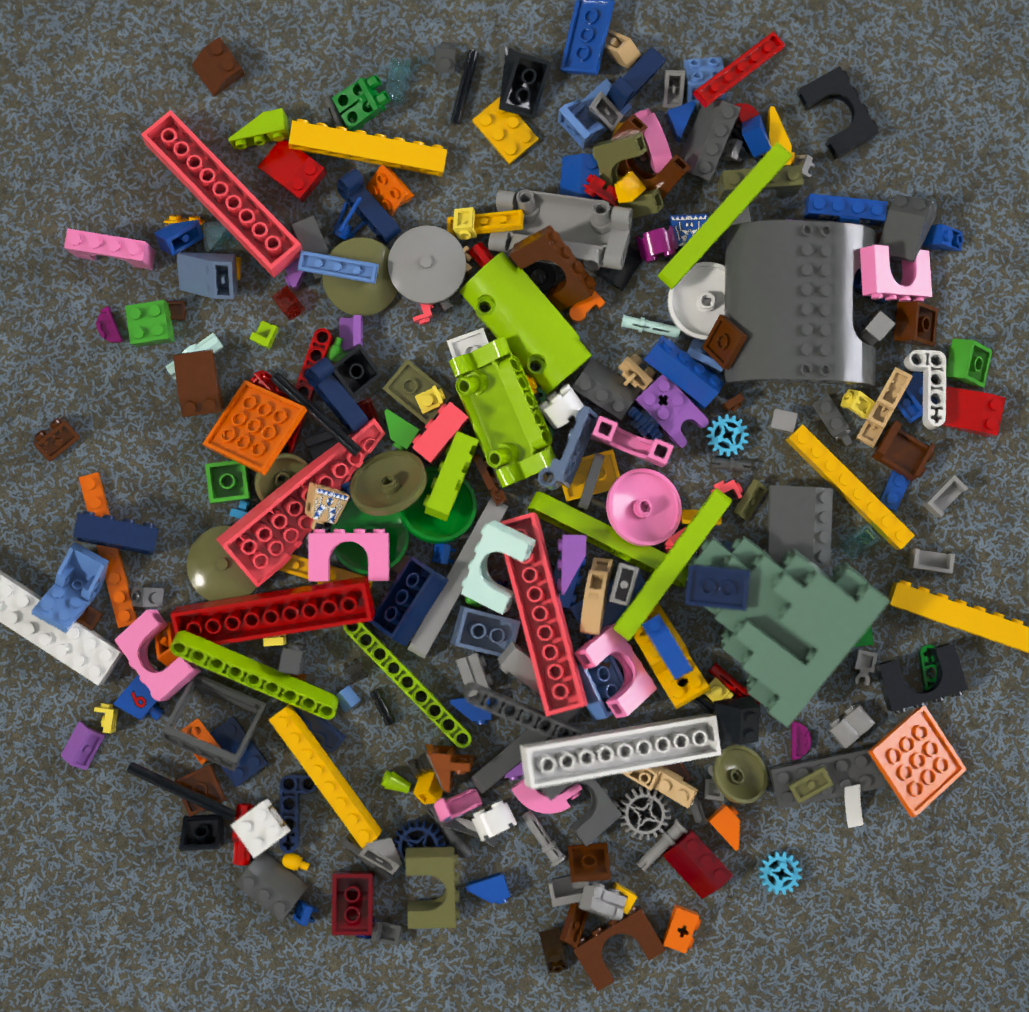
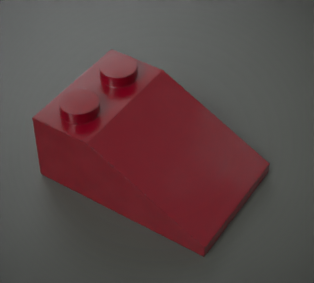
[332,871,374,935]

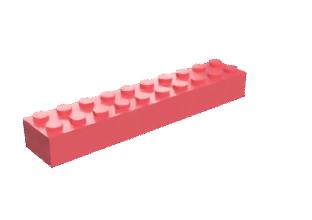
[141,110,303,278]
[500,512,588,716]

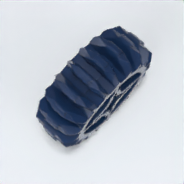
[393,819,446,870]

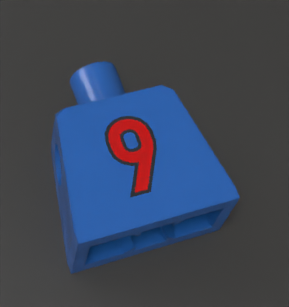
[113,675,165,721]

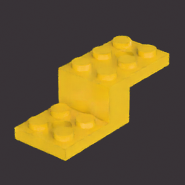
[633,603,711,709]

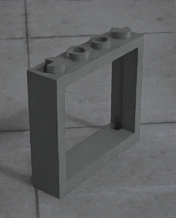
[161,674,267,771]

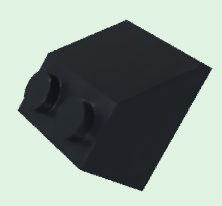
[590,245,642,291]
[330,343,382,398]
[713,696,760,745]

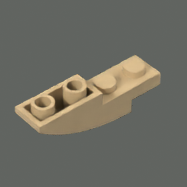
[580,557,614,635]
[622,766,698,808]

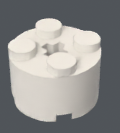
[539,384,583,429]
[472,800,517,841]

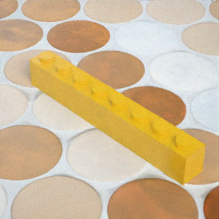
[289,119,447,176]
[785,424,915,550]
[887,580,1029,653]
[269,704,382,848]

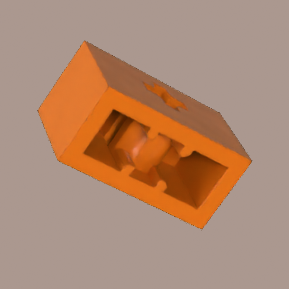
[662,904,701,954]

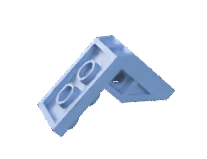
[558,78,632,150]
[32,542,109,633]

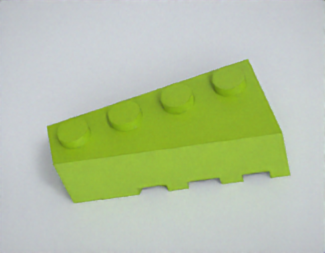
[423,431,479,522]

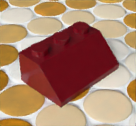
[662,828,733,899]

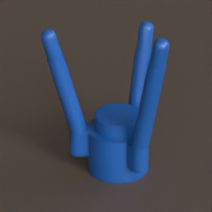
[332,197,365,241]

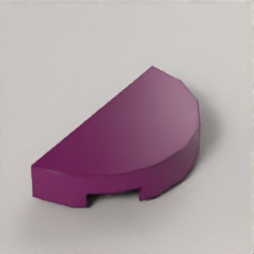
[96,306,124,343]
[791,721,812,760]

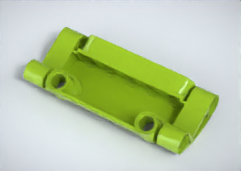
[459,251,592,395]
[449,337,557,488]

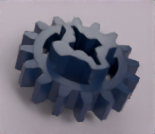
[626,406,663,440]

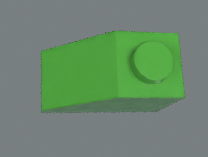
[385,409,421,451]

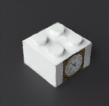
[231,798,291,858]

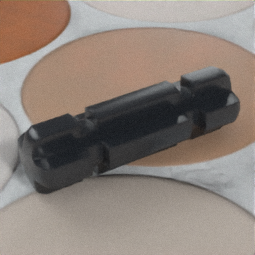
[370,688,395,726]

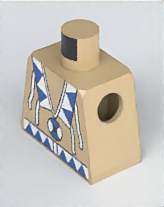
[305,482,350,530]

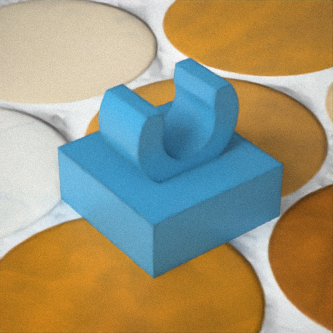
[229,500,250,519]

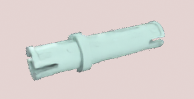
[621,315,680,339]

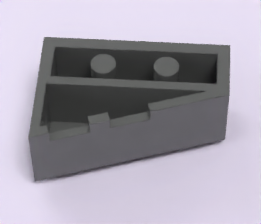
[291,213,331,279]

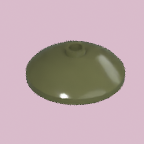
[254,453,308,501]
[713,745,768,804]

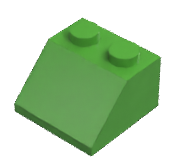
[946,339,992,388]

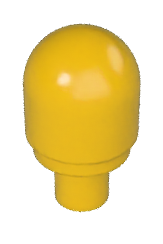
[282,853,310,871]

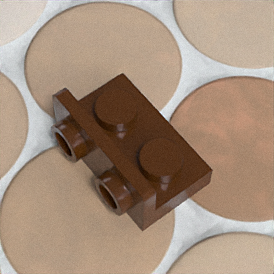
[33,416,80,462]

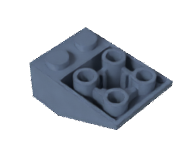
[177,252,238,299]

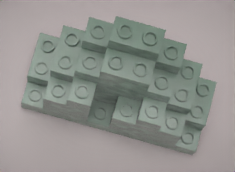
[688,535,890,727]

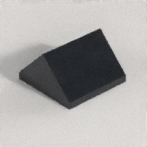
[179,815,224,851]

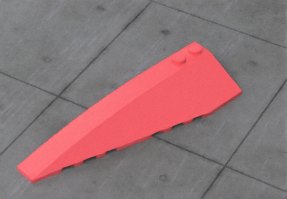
[216,418,386,588]

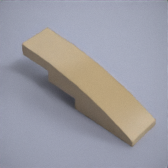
[856,367,913,448]

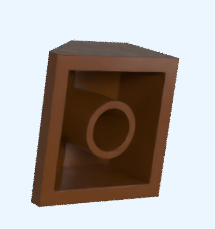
[192,37,245,96]
[893,301,938,347]

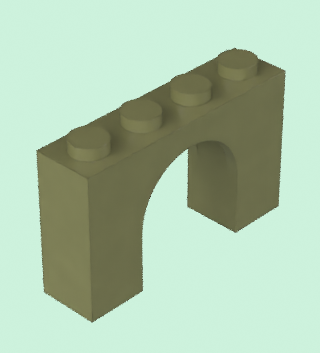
[592,131,664,218]
[717,165,803,201]
[405,847,460,929]

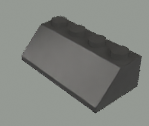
[680,99,741,184]

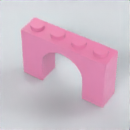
[64,228,156,270]
[860,245,932,302]
[590,416,674,467]
[308,529,390,581]
[115,609,201,702]
[574,624,657,718]

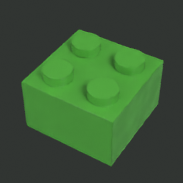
[125,300,175,348]
[205,461,253,504]

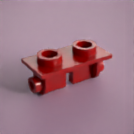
[582,174,618,207]
[250,370,289,399]

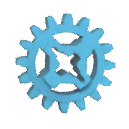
[706,414,749,457]
[758,851,802,895]

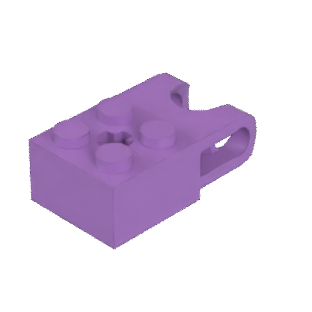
[634,374,709,449]

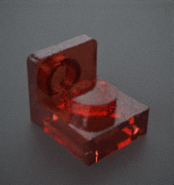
[272,285,305,320]

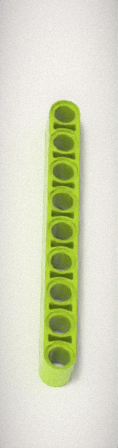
[657,142,793,290]
[612,488,732,641]
[527,492,689,587]
[343,622,472,748]
[170,631,339,719]

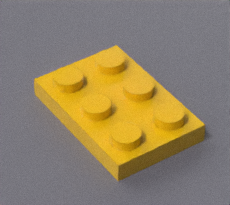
[472,97,539,165]
[561,449,620,502]

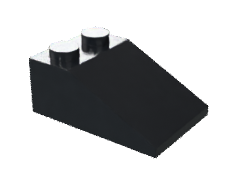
[499,48,552,119]

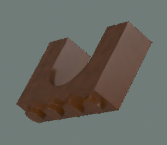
[611,114,691,200]
[509,225,597,312]
[573,905,666,992]

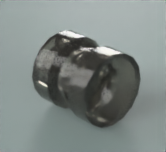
[408,753,433,779]

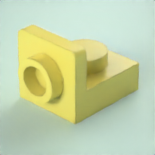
[453,207,477,240]
[415,385,446,415]
[840,389,876,419]
[263,634,287,646]
[704,677,734,703]
[94,703,119,733]

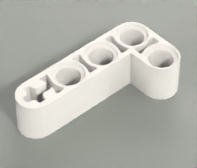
[904,350,946,430]

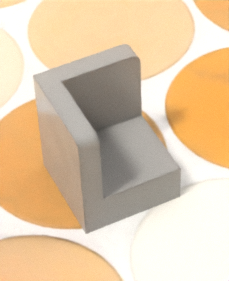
[768,409,798,434]

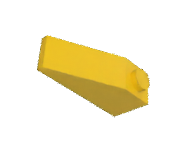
[766,106,795,166]

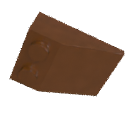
[173,349,224,417]

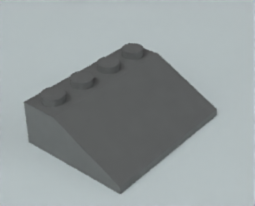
[766,485,833,567]

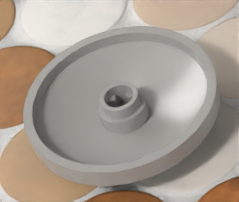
[388,226,466,305]

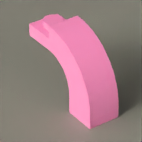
[635,108,672,173]
[511,779,583,814]

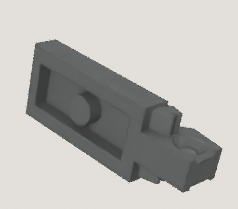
[811,394,853,447]

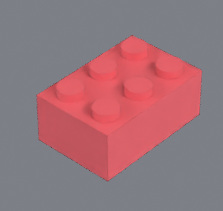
[412,402,469,465]

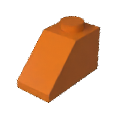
[154,622,178,667]
[707,803,740,851]

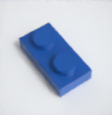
[879,470,910,512]

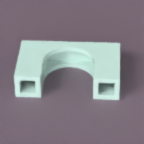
[461,520,536,614]

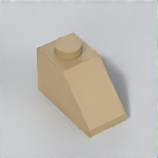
[604,29,641,68]

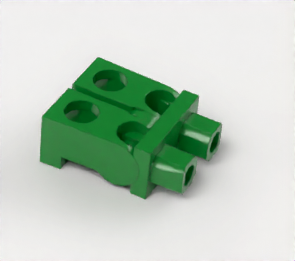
[332,75,391,131]

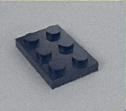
[685,564,750,611]
[210,716,269,787]

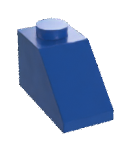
[155,220,204,256]
[450,696,492,724]
[465,871,510,904]

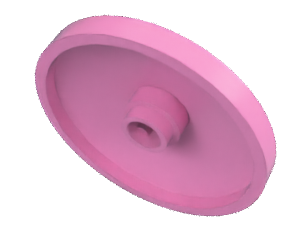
[606,468,682,547]

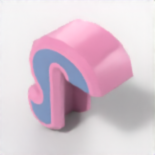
[434,788,483,823]

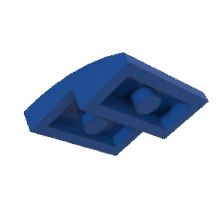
[897,371,938,424]

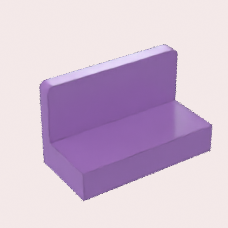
[339,315,363,351]
[61,721,105,770]

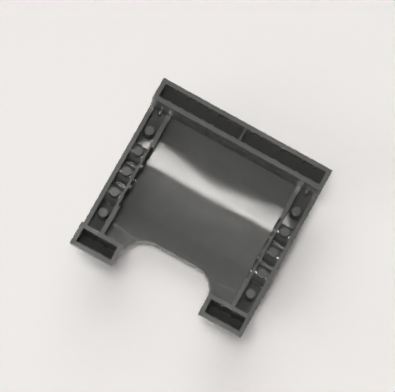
[724,220,877,388]

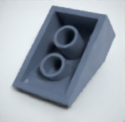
[451,605,521,656]

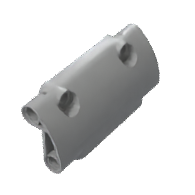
[488,189,633,270]

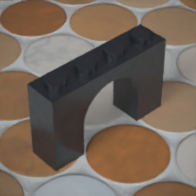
[797,66,879,160]
[875,643,968,714]

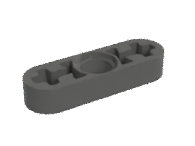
[578,452,605,509]

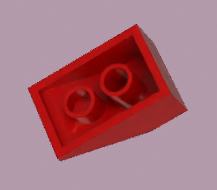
[258,139,327,203]
[934,386,1006,437]

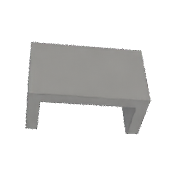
[857,311,896,346]
[922,475,968,518]
[908,548,955,574]
[548,876,589,907]

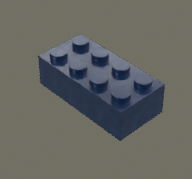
[73,511,159,555]
[368,555,449,646]

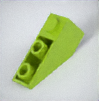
[228,108,290,150]

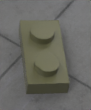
[733,479,768,522]
[788,766,834,804]

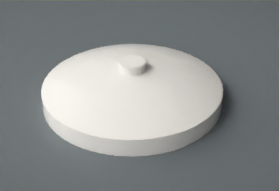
[667,262,725,340]

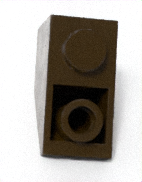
[539,928,568,973]

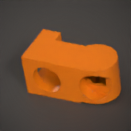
[569,290,606,324]

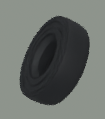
[523,262,556,294]

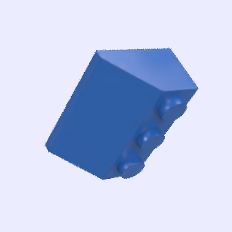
[559,153,600,200]

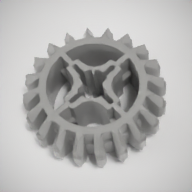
[618,786,671,840]

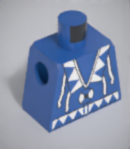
[669,214,708,250]

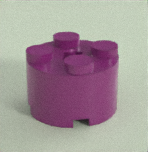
[635,226,679,264]

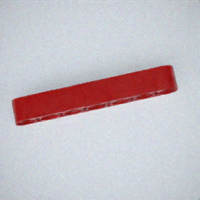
[279,328,333,454]

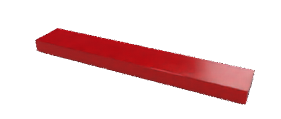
[693,31,786,108]

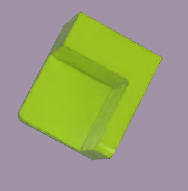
[249,321,279,350]

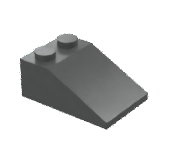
[879,194,937,262]

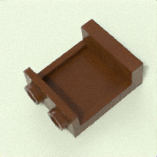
[872,420,935,482]

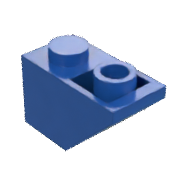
[922,224,963,251]

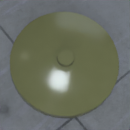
[322,237,398,316]
[350,450,427,516]
[187,525,257,601]

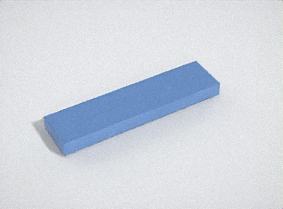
[297,250,379,284]

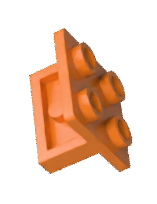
[366,165,414,216]

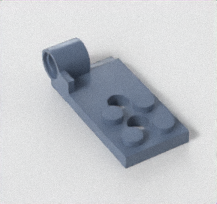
[538,405,599,490]

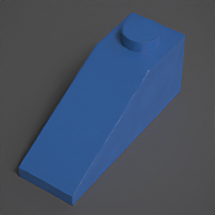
[642,615,692,680]

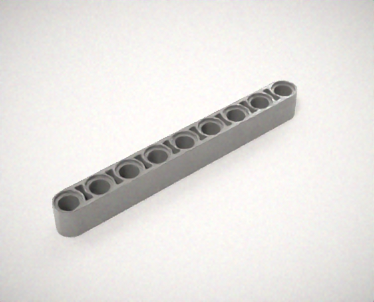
[407,497,509,659]

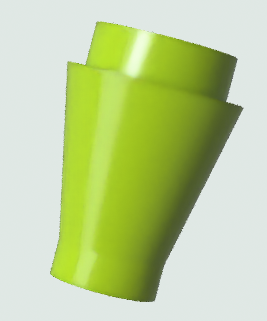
[380,770,411,794]

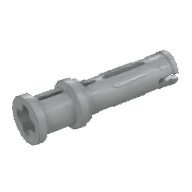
[520,809,567,867]
[636,819,688,872]

